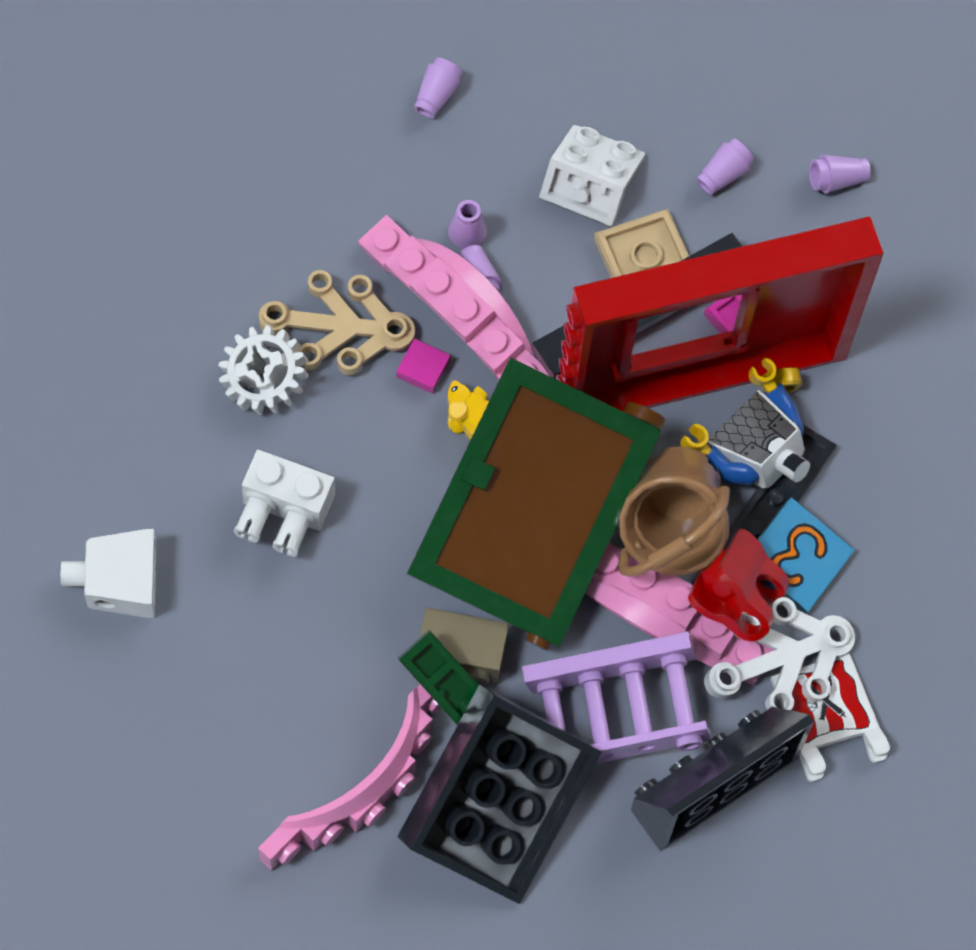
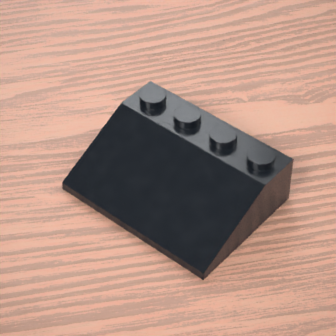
[397,685,602,904]
[631,706,814,851]

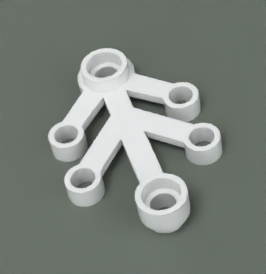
[704,597,855,710]

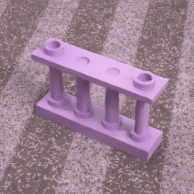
[522,632,712,764]

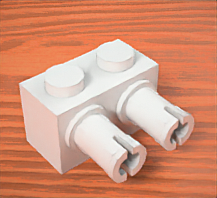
[233,449,335,557]

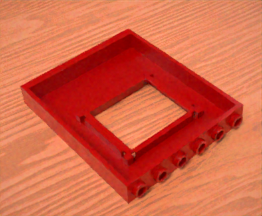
[556,216,884,411]

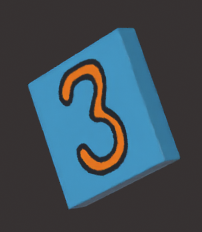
[757,497,854,613]

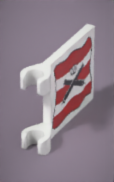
[770,653,890,782]

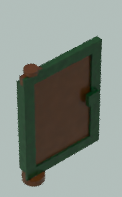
[406,357,666,651]

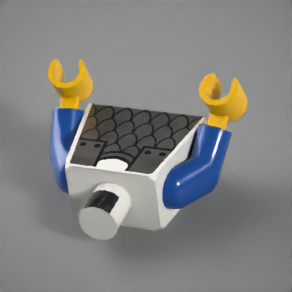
[680,358,810,488]

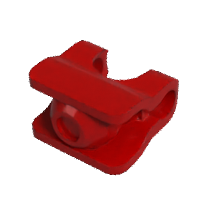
[688,529,789,642]

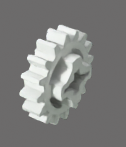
[218,325,309,415]

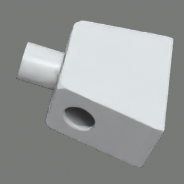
[60,529,157,618]

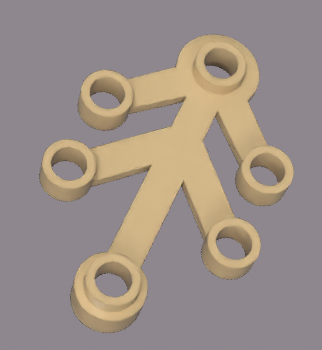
[258,270,415,375]

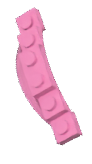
[358,215,549,381]
[585,543,774,687]
[258,685,441,871]

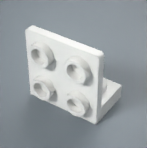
[539,125,645,226]

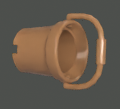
[618,446,730,578]

